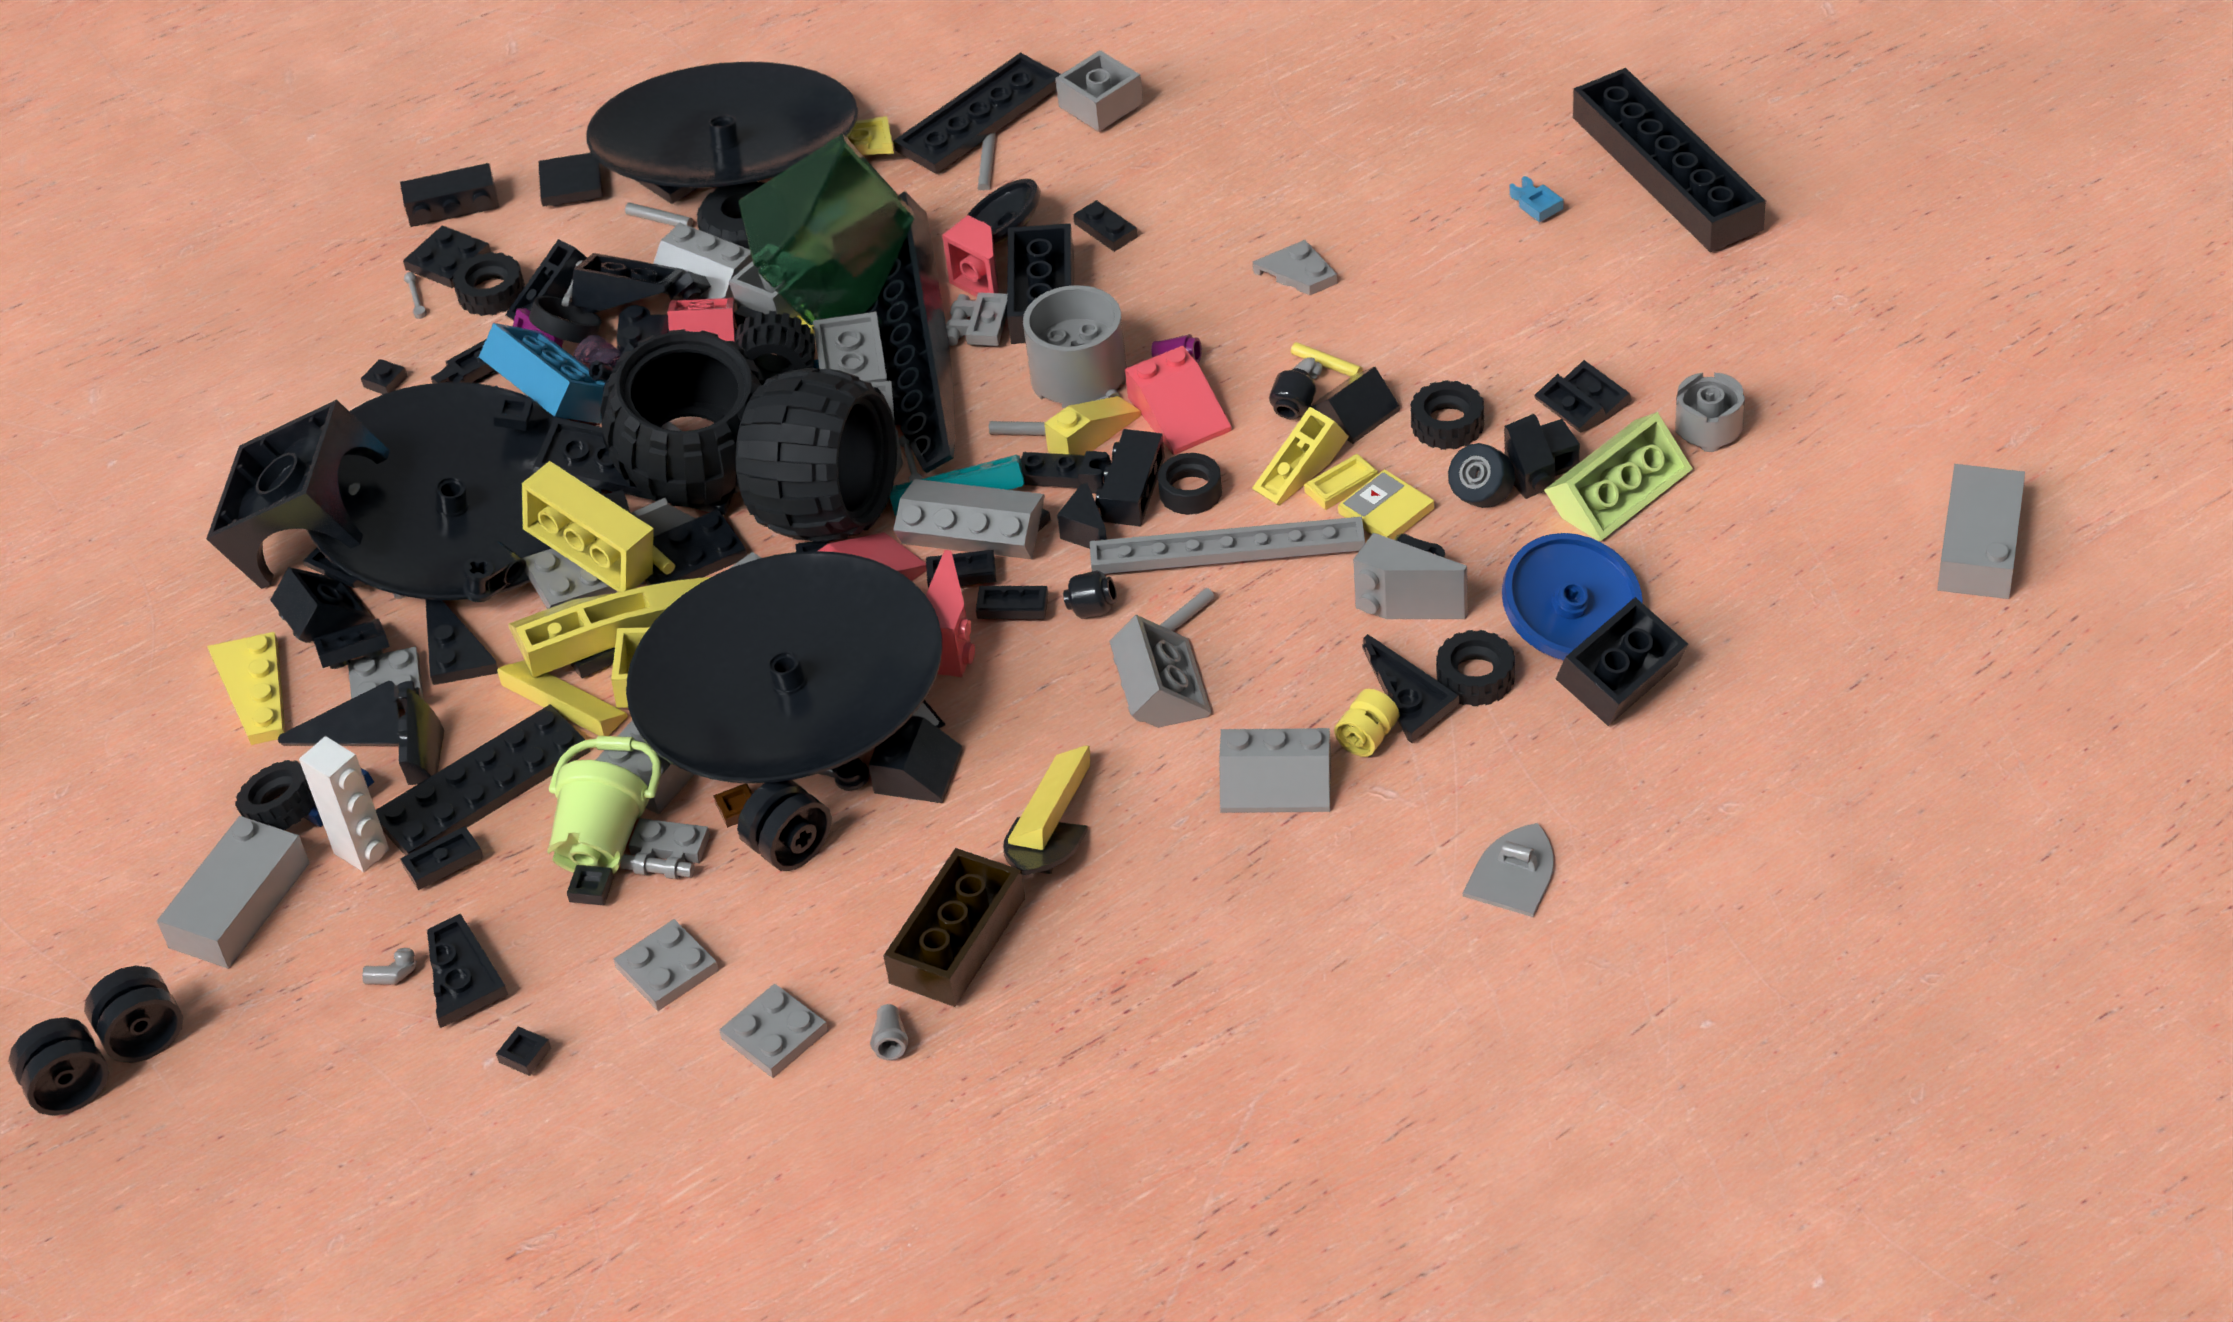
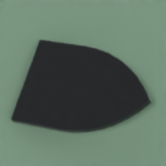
[1003,817,1088,876]

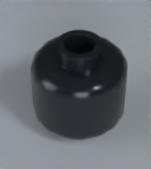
[1269,368,1317,419]
[1063,570,1117,619]

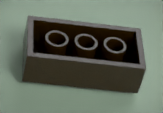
[883,848,1025,1007]

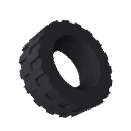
[453,252,525,316]
[1411,380,1484,450]
[1436,630,1515,706]
[235,760,316,830]

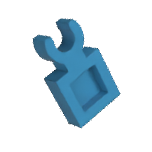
[1509,176,1564,222]

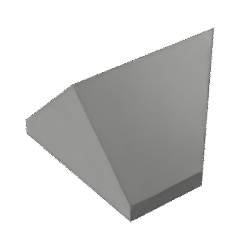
[631,498,695,537]

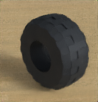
[697,181,791,258]

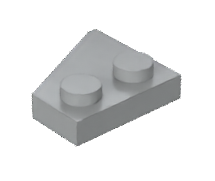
[1252,240,1337,295]

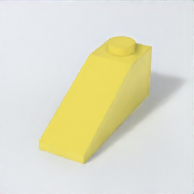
[1044,396,1141,455]
[1252,407,1349,506]

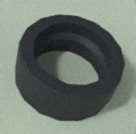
[1158,452,1222,515]

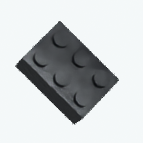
[1555,597,1688,726]

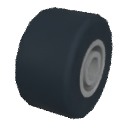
[1448,443,1515,508]

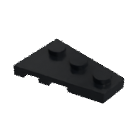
[427,913,508,1028]

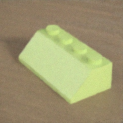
[1544,412,1693,541]

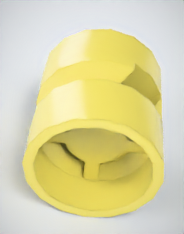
[1334,689,1399,757]

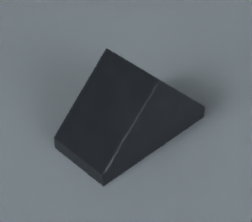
[1057,483,1107,549]

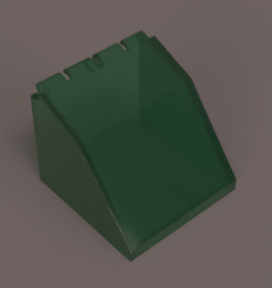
[739,133,915,330]

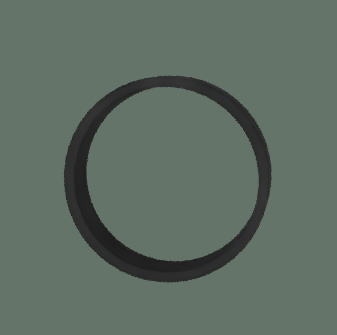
[529,296,601,344]

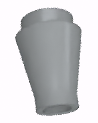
[870,1004,909,1060]

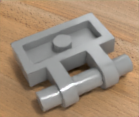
[946,292,1007,346]
[621,818,710,879]

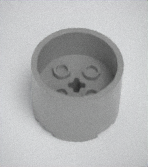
[1023,285,1127,408]

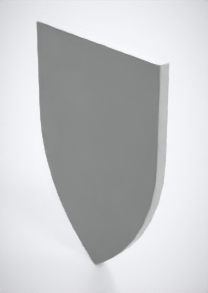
[1462,823,1553,917]

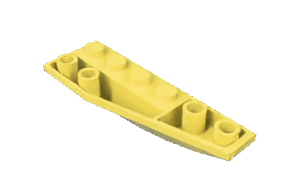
[508,577,711,678]

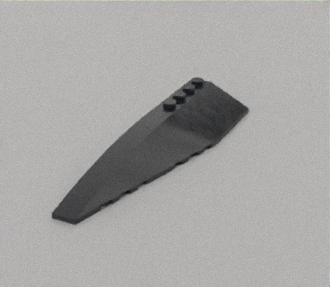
[830,191,955,473]

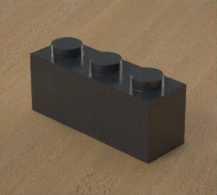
[400,163,500,227]
[1095,429,1165,527]

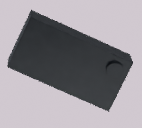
[1007,223,1074,344]

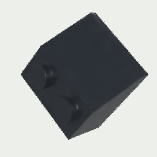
[270,567,372,643]
[868,715,963,803]

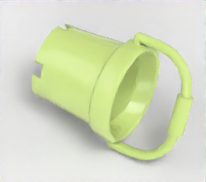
[547,736,661,874]

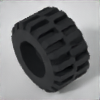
[735,311,816,381]

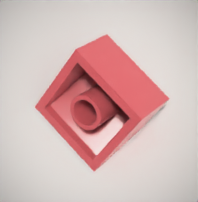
[942,215,999,297]

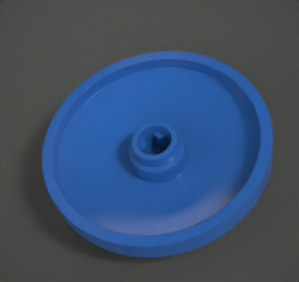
[1502,533,1643,660]

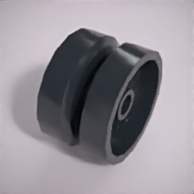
[737,780,832,871]
[84,965,183,1063]
[8,1017,109,1116]

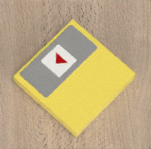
[1338,469,1434,539]

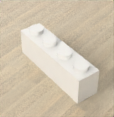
[299,736,390,872]

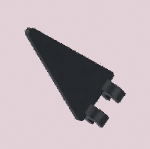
[278,681,421,746]

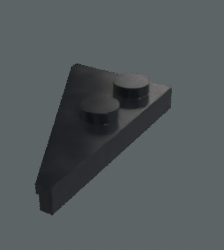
[425,599,498,685]
[1362,634,1459,743]

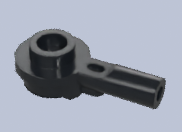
[818,758,870,791]

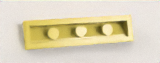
[497,660,628,736]
[1008,745,1090,850]

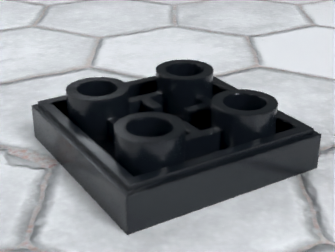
[538,152,603,206]

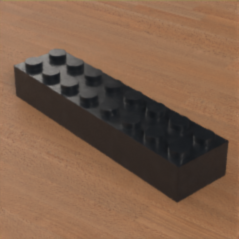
[1573,68,1766,252]

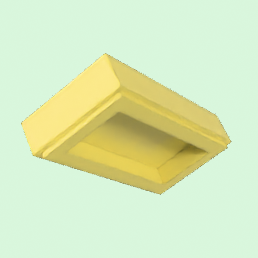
[1304,454,1378,510]

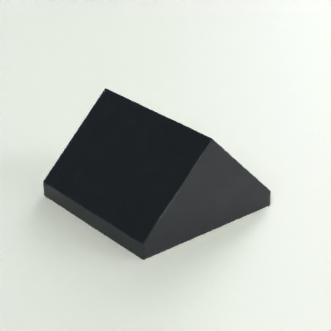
[1311,366,1400,444]

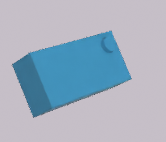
[479,323,605,424]

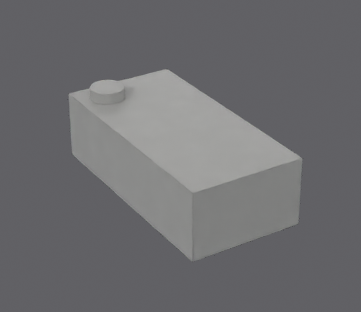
[1937,464,2025,599]
[157,816,310,969]

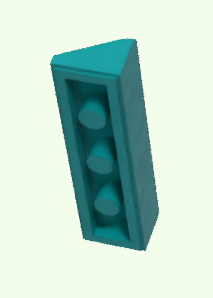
[890,455,1024,516]

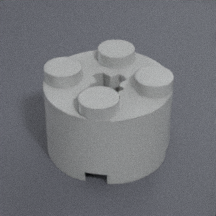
[1675,372,1745,452]

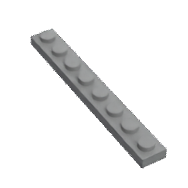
[1090,517,1365,574]

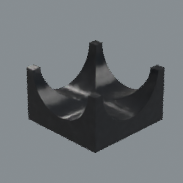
[206,400,390,589]

